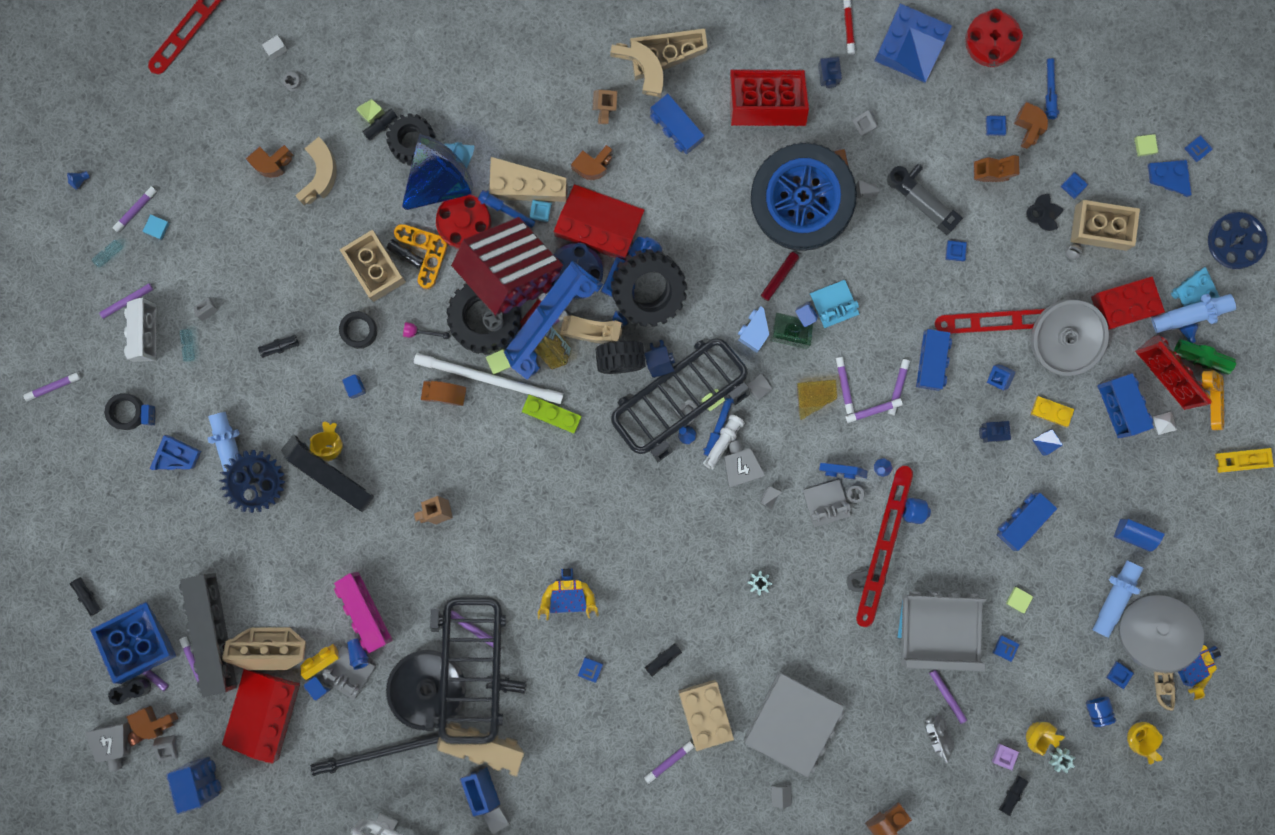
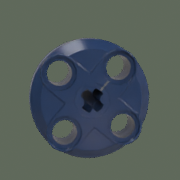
[552,243,603,300]

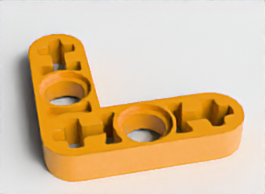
[394,224,448,289]
[1202,371,1225,430]

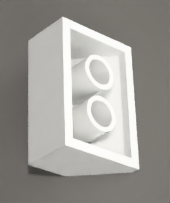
[124,298,156,362]

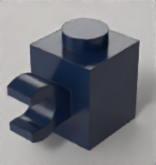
[818,57,842,88]
[644,340,676,378]
[979,421,1011,443]

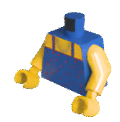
[538,568,599,621]
[1178,644,1221,700]

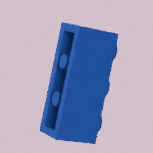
[650,93,704,155]
[916,329,952,391]
[997,493,1057,551]

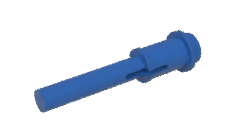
[1044,58,1060,119]
[478,190,535,228]
[703,398,732,456]

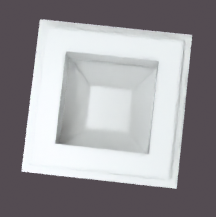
[1153,412,1177,435]

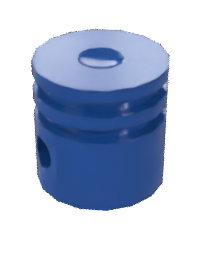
[1086,697,1116,727]

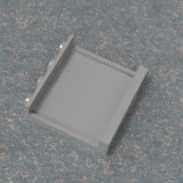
[901,591,986,671]
[743,670,845,777]

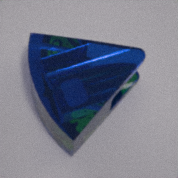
[402,134,473,210]

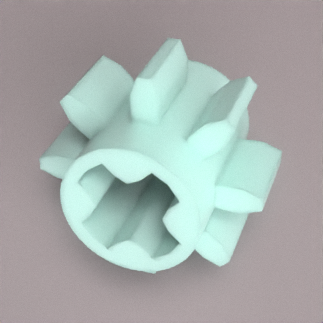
[747,571,772,596]
[1049,747,1075,773]

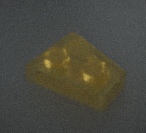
[797,379,837,420]

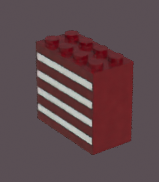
[451,217,563,316]

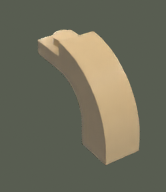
[610,41,663,97]
[295,137,337,205]
[560,315,622,344]

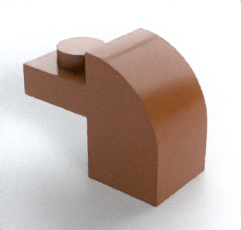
[1014,102,1048,149]
[246,145,294,178]
[571,145,613,180]
[974,155,1019,182]
[421,381,466,406]
[126,706,178,739]
[865,802,912,835]

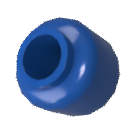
[902,498,931,524]

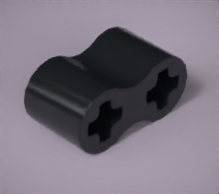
[108,678,151,705]

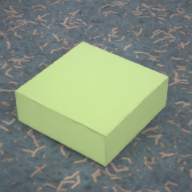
[1135,134,1158,156]
[486,350,511,375]
[1006,587,1033,614]

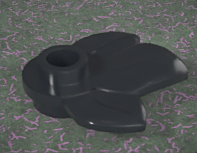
[1026,194,1064,231]

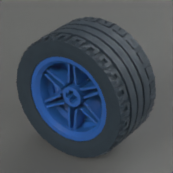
[751,142,857,251]

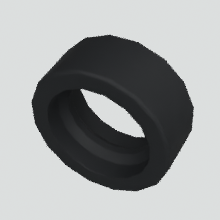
[339,311,377,349]
[104,393,144,430]

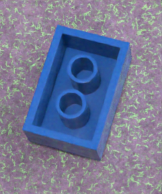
[1097,373,1154,439]
[166,756,221,814]

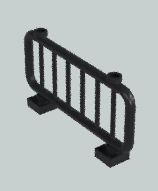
[611,338,750,463]
[425,597,506,745]

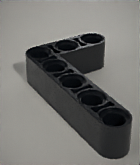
[281,435,374,512]

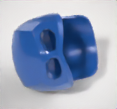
[628,237,662,257]

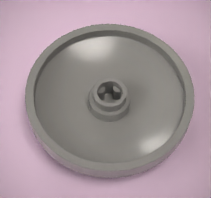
[1031,299,1109,376]
[1119,595,1204,673]

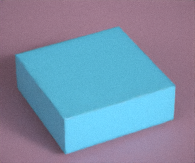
[529,200,551,222]
[142,214,169,240]

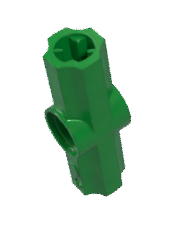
[1174,339,1236,375]

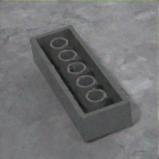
[179,573,237,698]

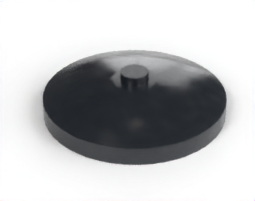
[386,650,466,730]

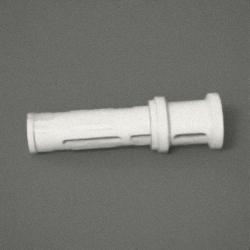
[703,415,745,469]

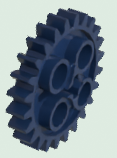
[219,450,285,513]

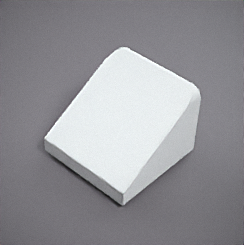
[262,35,288,60]

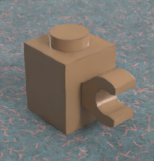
[593,90,617,124]
[414,496,453,524]

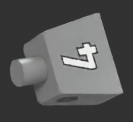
[723,440,765,488]
[86,722,130,772]

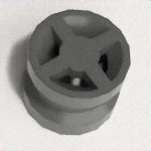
[483,310,504,332]

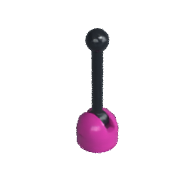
[403,322,450,339]

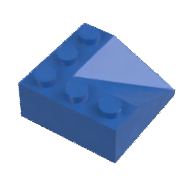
[874,3,952,83]
[90,602,177,684]

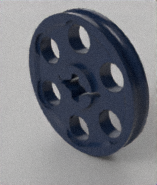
[1208,212,1268,269]

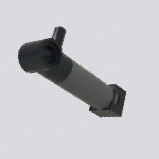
[887,164,963,236]

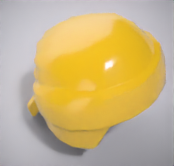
[310,422,343,462]
[1025,722,1065,756]
[1127,722,1163,765]

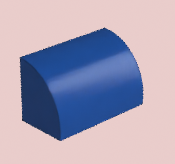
[1114,519,1165,552]
[460,767,500,817]

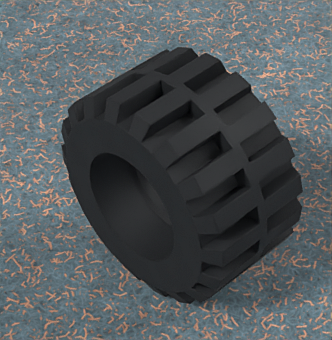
[386,113,437,166]
[595,340,646,374]

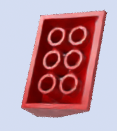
[730,70,809,126]
[553,184,645,261]
[1135,335,1212,410]
[222,669,301,764]

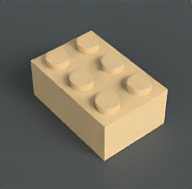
[1071,200,1140,251]
[340,230,406,302]
[678,680,734,751]

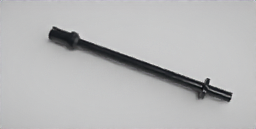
[310,728,465,776]

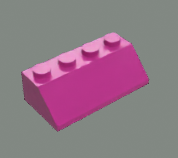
[334,572,393,653]

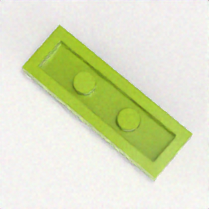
[521,395,582,434]

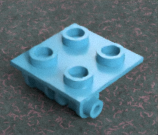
[1171,267,1220,306]
[810,280,859,328]

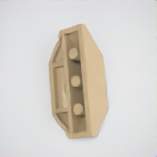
[222,627,306,670]

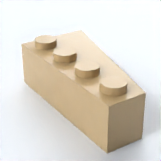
[630,29,708,81]
[489,157,567,202]
[436,722,524,777]

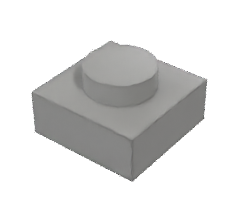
[675,398,702,425]

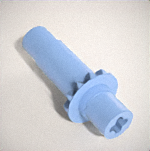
[1151,294,1236,334]
[207,412,245,483]
[1092,561,1144,638]

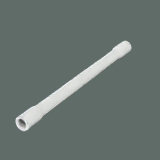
[414,353,564,404]

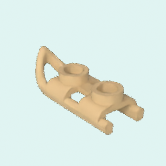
[1154,672,1176,711]

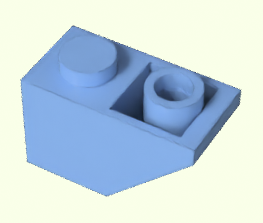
[738,307,769,353]

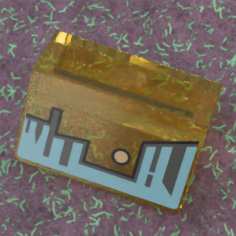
[534,326,572,370]

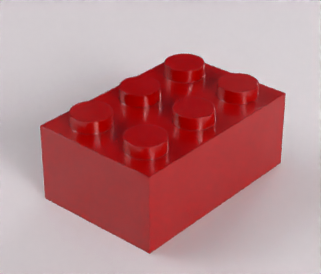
[1091,276,1165,330]

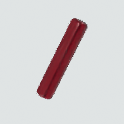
[761,252,799,301]

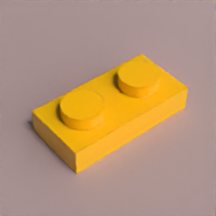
[1031,396,1074,427]
[300,644,339,680]

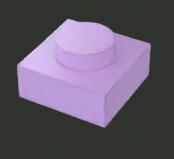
[992,743,1019,770]

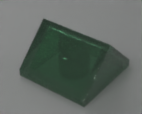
[770,313,813,349]

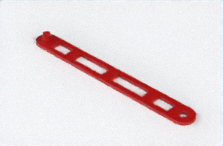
[148,0,222,74]
[935,309,1045,334]
[856,466,913,628]

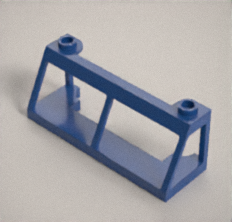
[504,261,604,380]

